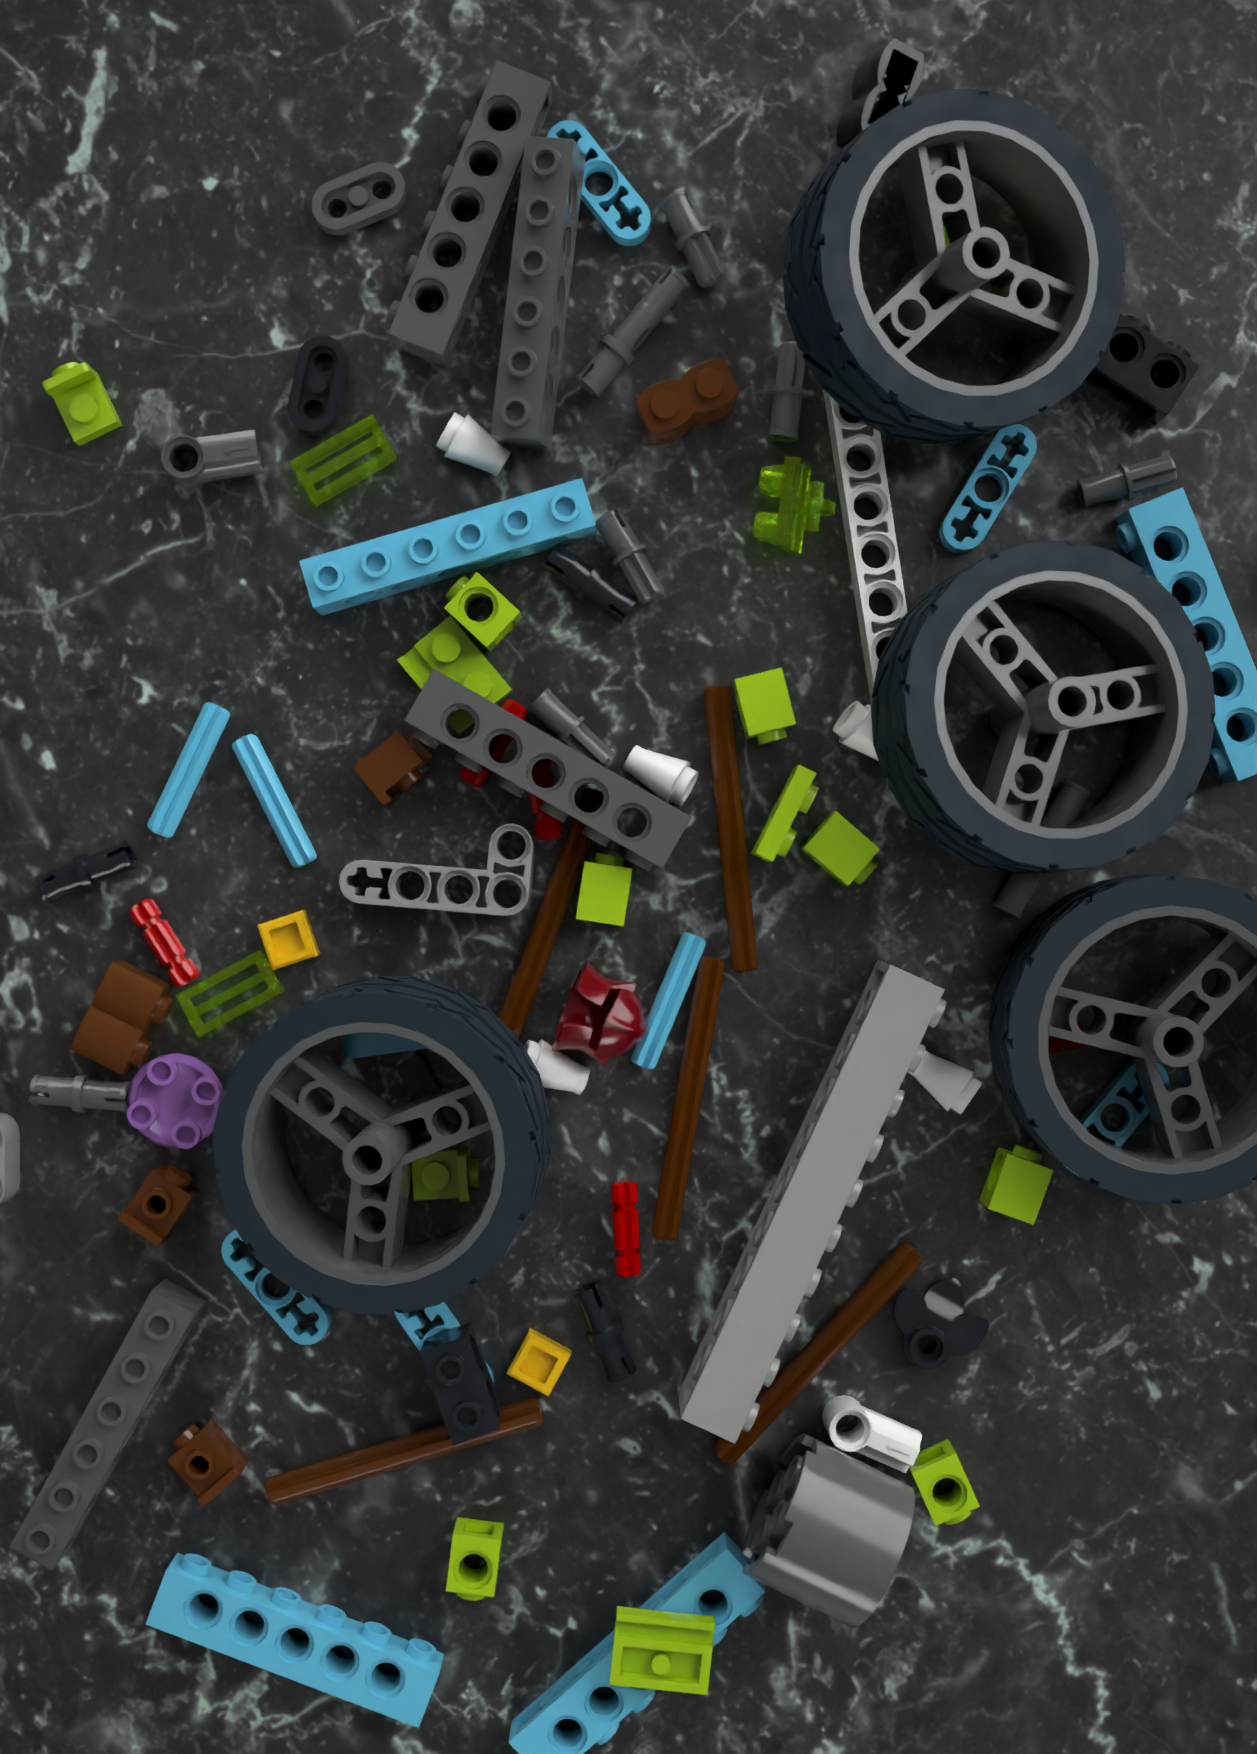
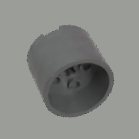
[742,1433,915,1628]

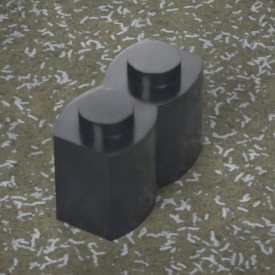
[836,38,925,149]

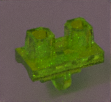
[753,456,836,554]

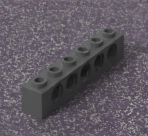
[385,60,553,368]
[490,136,586,450]
[404,669,692,872]
[10,1278,207,1570]

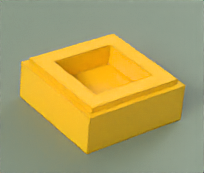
[257,910,321,971]
[506,1328,572,1396]

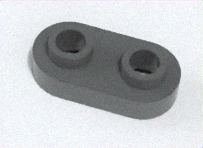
[311,162,407,236]

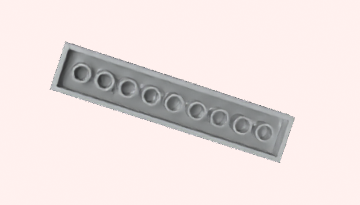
[678,960,946,1444]

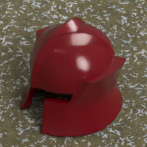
[552,960,648,1066]

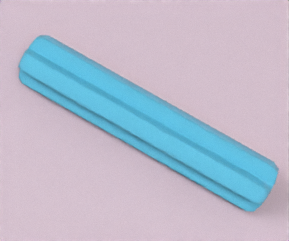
[147,702,230,838]
[232,734,317,868]
[631,932,706,1069]

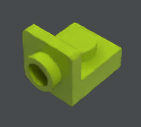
[42,362,123,446]
[412,1147,481,1202]

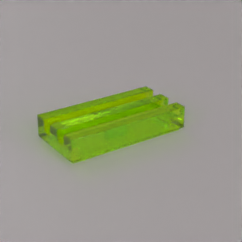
[289,414,398,507]
[175,949,286,1038]

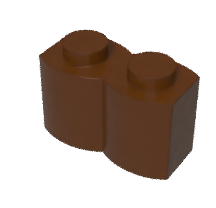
[635,359,739,445]
[70,960,174,1075]

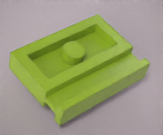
[397,615,513,735]
[751,765,819,862]
[609,1606,715,1695]

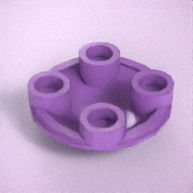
[127,1053,223,1149]

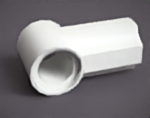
[822,1395,922,1473]

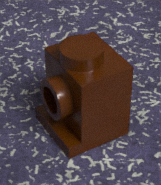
[353,731,433,807]
[117,1164,201,1247]
[167,1418,249,1507]

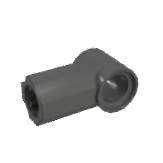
[161,429,263,488]

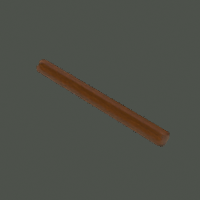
[704,686,758,972]
[499,788,604,1039]
[652,956,725,1240]
[713,1242,923,1465]
[265,1397,543,1505]

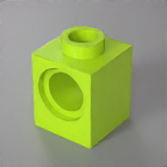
[444,572,523,653]
[732,667,796,745]
[800,811,880,886]
[576,853,633,926]
[979,1144,1054,1225]
[909,1439,980,1526]
[446,1517,504,1601]

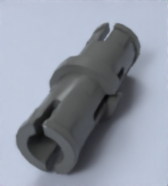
[29,1074,131,1113]

